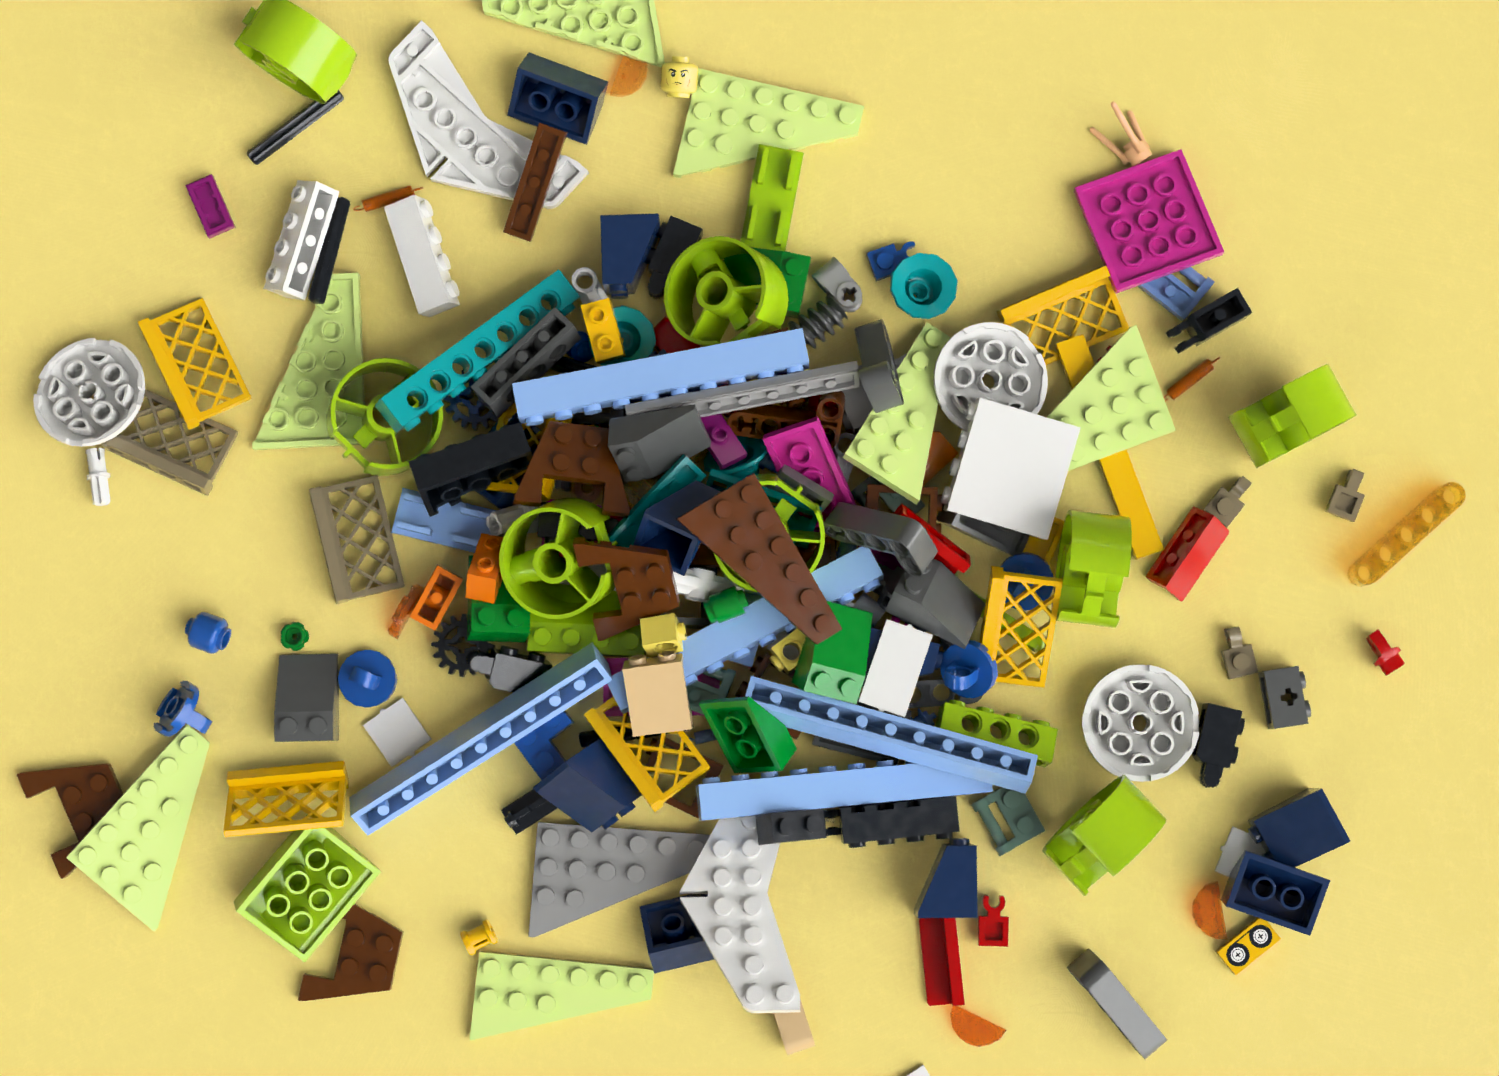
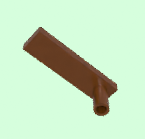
[503,122,568,242]

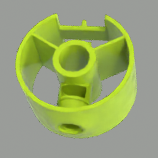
[234,0,357,104]
[664,236,788,347]
[327,358,443,476]
[1228,364,1357,468]
[714,474,825,592]
[499,498,618,619]
[1054,510,1132,628]
[1042,775,1166,896]

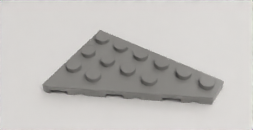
[529,822,710,937]

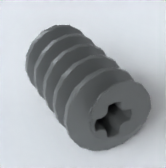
[788,294,848,349]

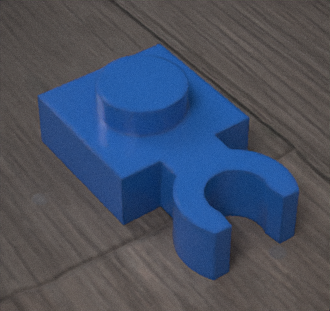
[866,241,915,281]

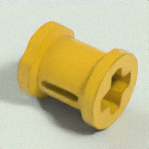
[460,919,498,955]

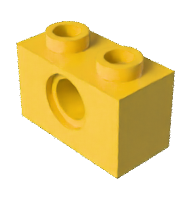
[580,298,626,364]

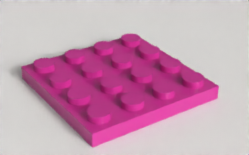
[1074,149,1224,294]

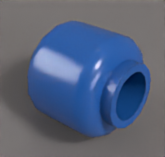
[185,612,231,654]

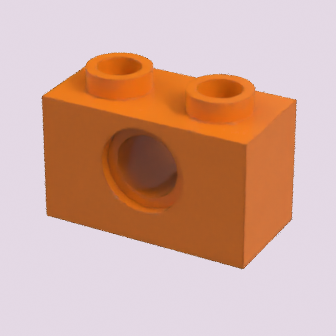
[465,533,503,604]
[410,564,463,631]

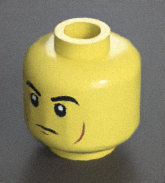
[661,56,698,98]

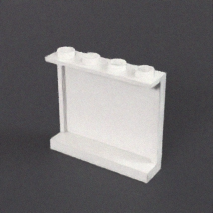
[941,397,1081,540]

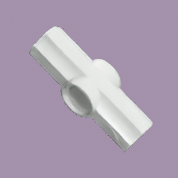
[673,568,745,602]

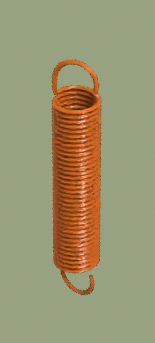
[353,186,423,212]
[1164,357,1220,401]

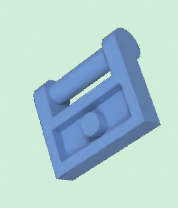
[1138,267,1215,321]

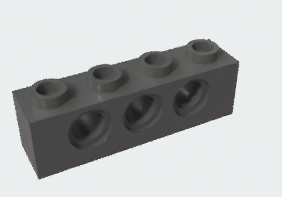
[471,307,581,418]

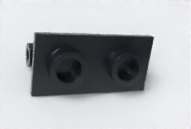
[501,789,557,835]

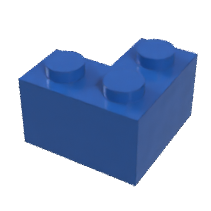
[514,710,574,780]

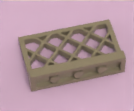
[101,389,238,496]
[309,475,405,604]

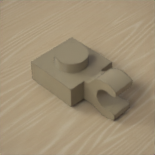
[1325,469,1365,522]
[1203,476,1251,528]
[1221,626,1258,679]

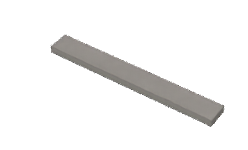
[625,361,861,417]

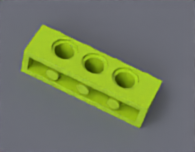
[935,700,1058,767]

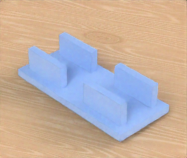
[391,488,496,553]

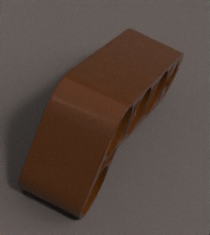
[727,391,846,448]

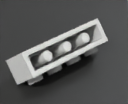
[263,180,339,300]
[384,195,460,317]

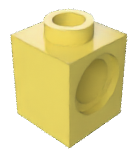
[640,613,687,657]
[769,628,806,675]

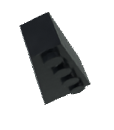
[409,422,533,517]
[838,796,960,848]

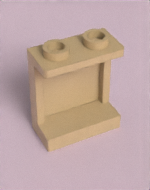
[622,651,693,737]

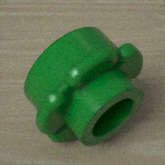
[281,622,309,651]

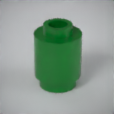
[703,586,749,623]

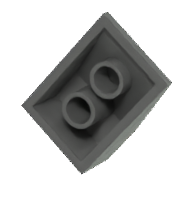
[608,404,711,482]
[936,504,1030,556]
[885,559,985,649]
[274,654,339,742]

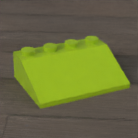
[527,580,646,657]
[234,814,381,962]

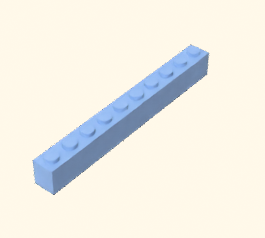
[512,328,809,426]
[607,547,883,714]
[349,642,613,836]
[745,676,1038,794]
[696,760,993,821]

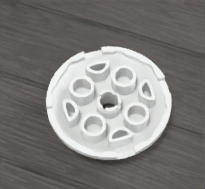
[933,322,1048,431]
[33,338,145,447]
[1082,665,1199,782]

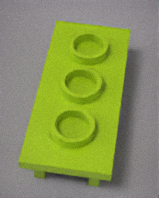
[741,144,804,251]

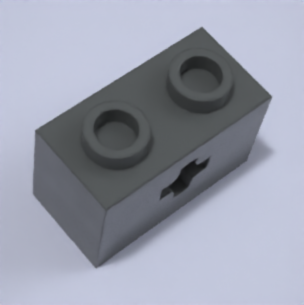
[1258,666,1311,729]

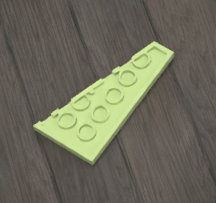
[842,322,951,505]
[469,951,654,1041]

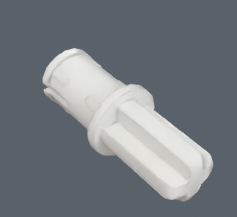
[86,448,110,506]

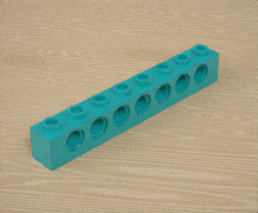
[375,269,580,433]

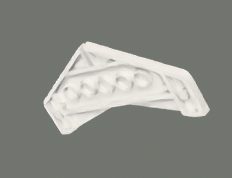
[388,20,589,209]
[680,778,800,1013]

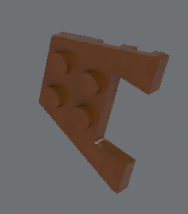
[513,421,630,518]
[573,537,680,641]
[17,764,123,879]
[298,903,404,1001]

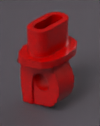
[1366,629,1405,676]

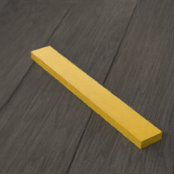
[1055,334,1164,560]

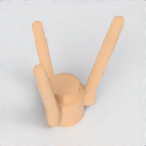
[1090,101,1152,166]

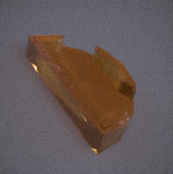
[610,56,648,97]
[388,584,424,639]
[1192,881,1227,940]
[950,1006,1006,1047]

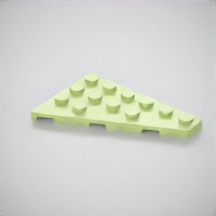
[482,0,665,67]
[673,68,864,178]
[252,272,365,450]
[1047,325,1176,471]
[66,724,210,932]

